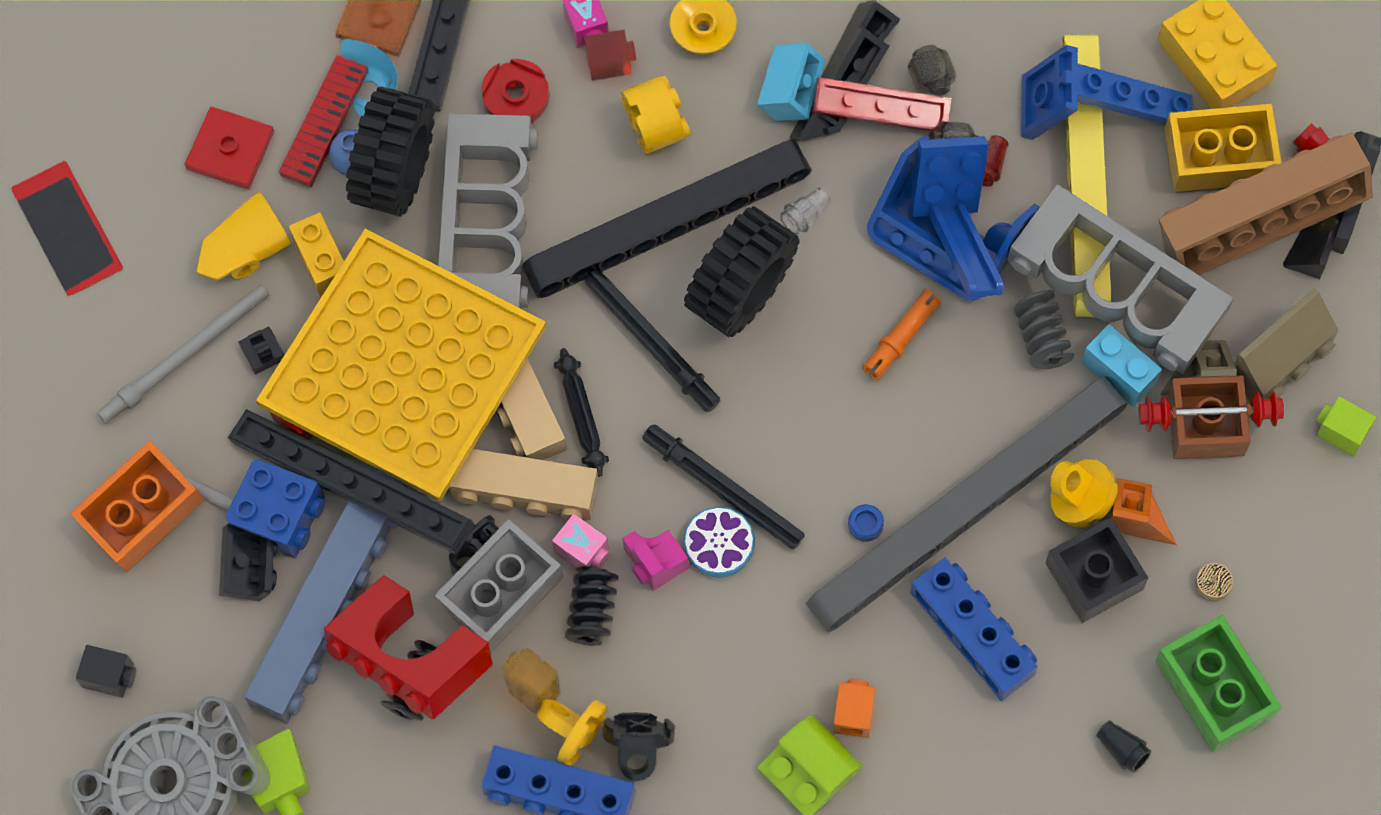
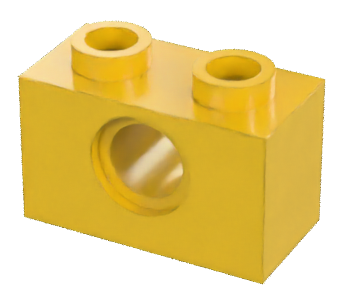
[289,212,344,298]

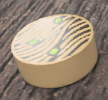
[1195,563,1233,601]

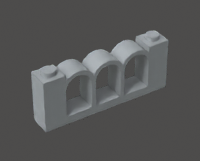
[438,114,538,309]
[1007,184,1234,374]

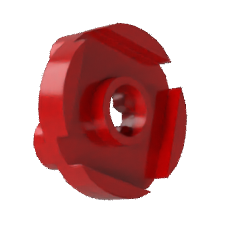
[481,59,550,124]

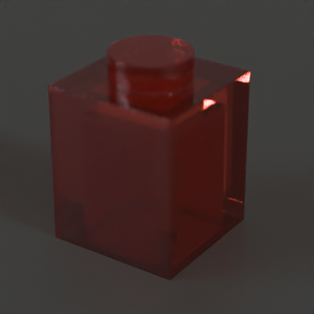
[584,30,636,81]

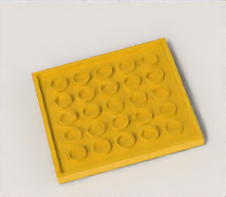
[256,228,547,502]

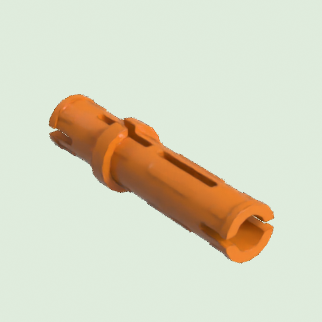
[862,289,942,381]

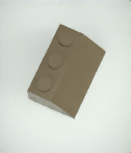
[1235,288,1338,400]

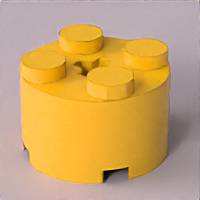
[621,75,691,155]

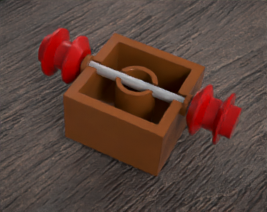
[1138,375,1284,459]

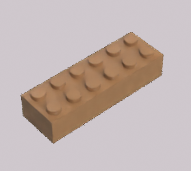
[1158,132,1373,275]

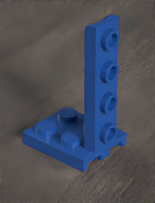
[1021,45,1192,140]
[908,136,1003,298]

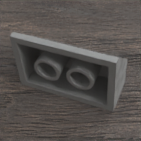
[434,519,563,652]

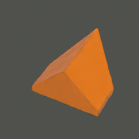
[1110,478,1177,545]

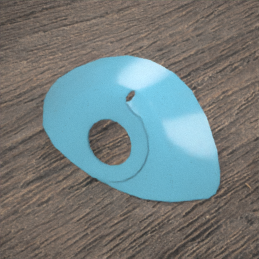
[340,39,397,117]

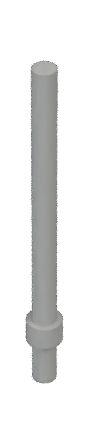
[97,284,269,423]

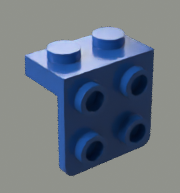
[226,460,326,558]

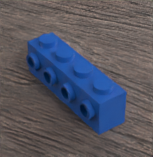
[910,557,1038,702]
[481,745,636,815]

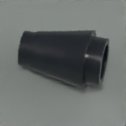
[1096,720,1151,773]

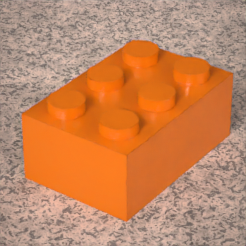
[70,440,205,572]

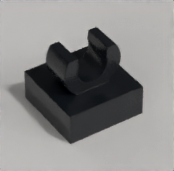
[238,326,285,375]

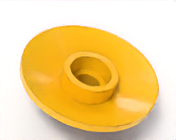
[670,0,737,54]

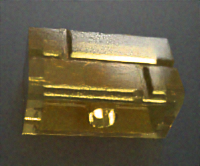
[502,647,561,715]

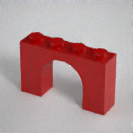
[324,575,493,720]

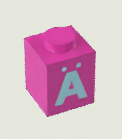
[563,0,609,47]

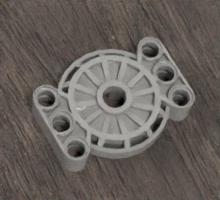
[70,695,270,815]

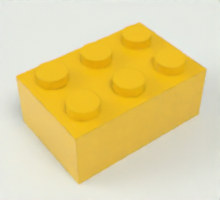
[1157,0,1278,109]
[1164,104,1282,192]

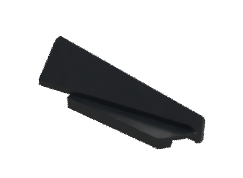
[789,0,900,141]
[1283,131,1381,279]

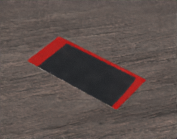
[11,161,123,296]

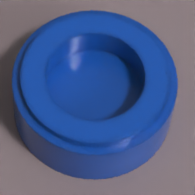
[848,504,884,542]

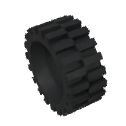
[346,86,435,217]
[684,206,800,337]

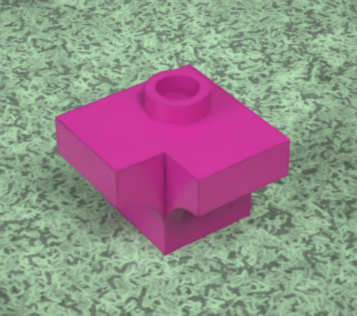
[623,530,689,591]

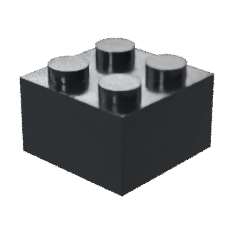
[1045,517,1149,623]

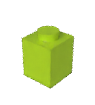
[1316,396,1377,457]

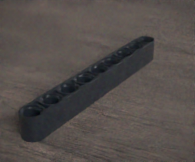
[522,139,812,298]

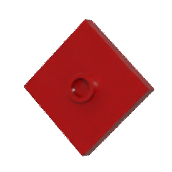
[184,106,275,190]

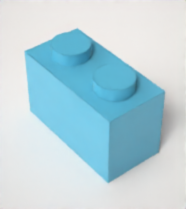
[757,43,826,121]
[1082,324,1162,407]

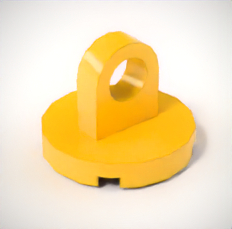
[1050,459,1118,528]
[537,699,608,766]

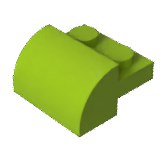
[757,715,864,815]

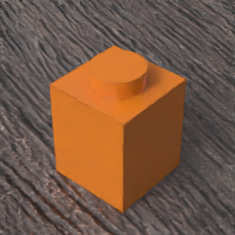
[833,679,875,738]

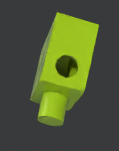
[243,729,310,815]

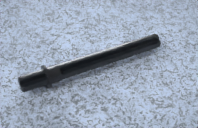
[585,270,721,412]
[642,424,805,549]

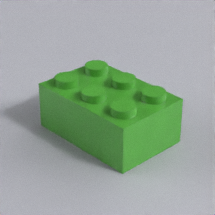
[1155,615,1282,752]

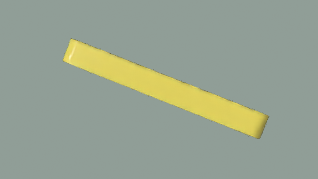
[1062,35,1111,318]

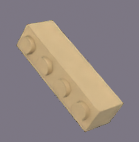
[496,359,567,460]
[450,449,598,520]

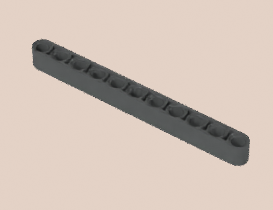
[806,377,1128,632]

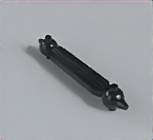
[554,348,609,477]

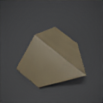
[1160,340,1237,395]

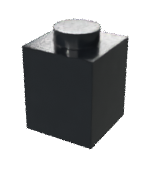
[75,644,136,698]

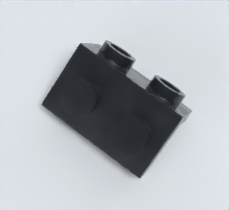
[219,524,278,601]

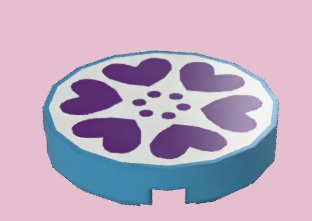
[683,506,755,578]

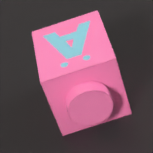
[552,514,610,568]

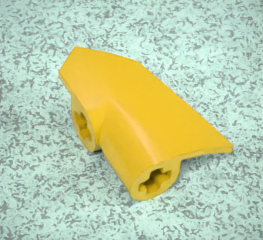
[197,192,291,281]

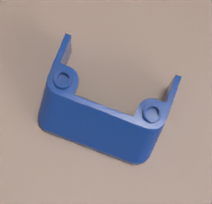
[867,135,1040,301]

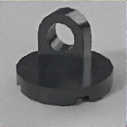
[602,712,675,781]

